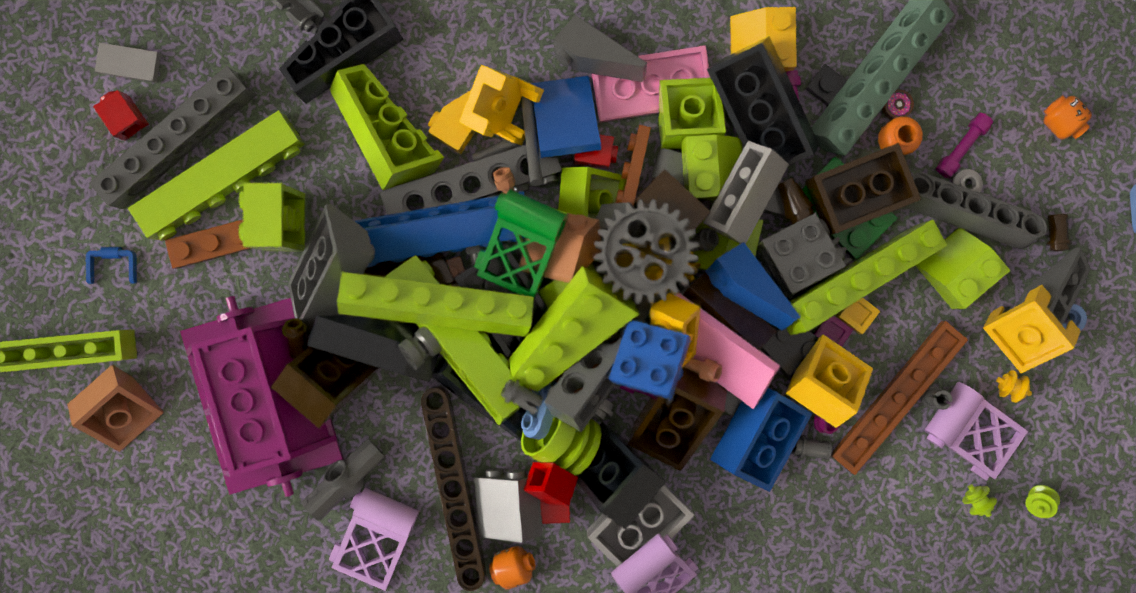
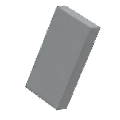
[95,42,161,83]

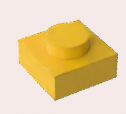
[836,298,881,335]

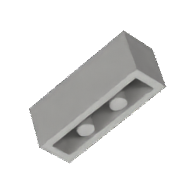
[704,141,789,244]

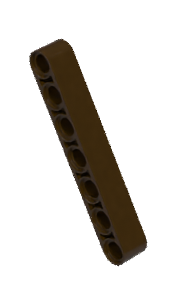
[421,386,486,591]

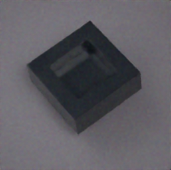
[805,64,847,106]

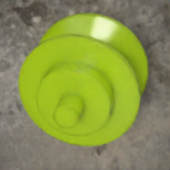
[962,484,997,517]
[1026,485,1060,518]

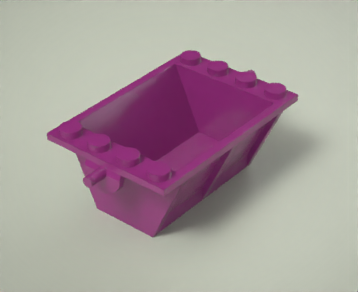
[180,296,344,497]

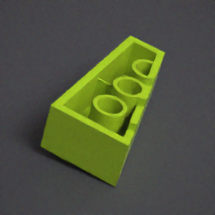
[330,64,444,190]
[509,266,639,392]

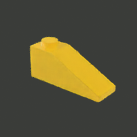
[428,90,476,155]

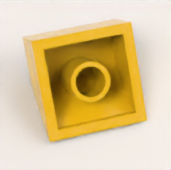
[730,7,797,71]
[786,334,873,428]

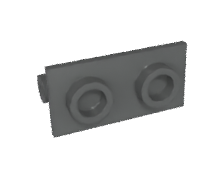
[271,0,326,35]

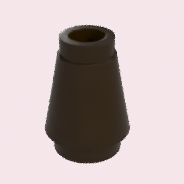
[777,177,814,224]

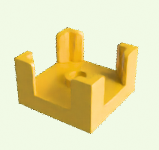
[459,65,544,145]
[983,285,1081,373]

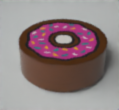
[882,89,914,120]

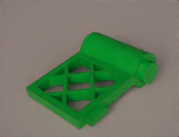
[474,189,568,300]

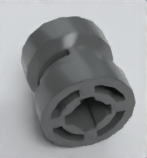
[398,326,442,369]

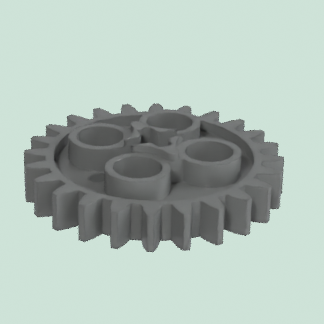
[594,200,699,304]

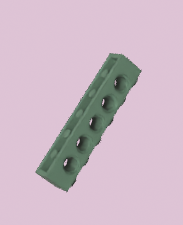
[811,0,954,156]

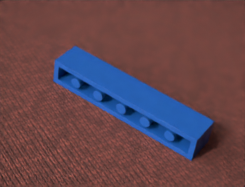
[355,191,526,267]

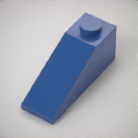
[705,242,800,331]

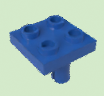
[609,320,691,399]

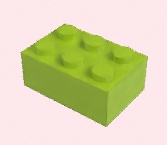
[239,183,305,252]

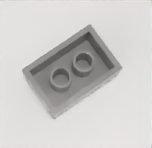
[587,484,694,567]

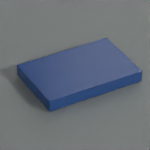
[531,76,601,158]

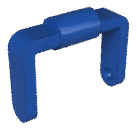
[86,247,137,284]

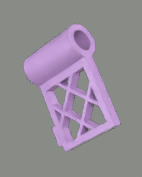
[924,382,1028,481]
[329,488,420,591]
[611,533,698,593]

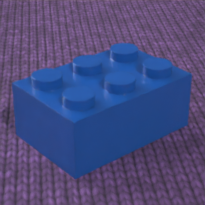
[710,388,813,492]

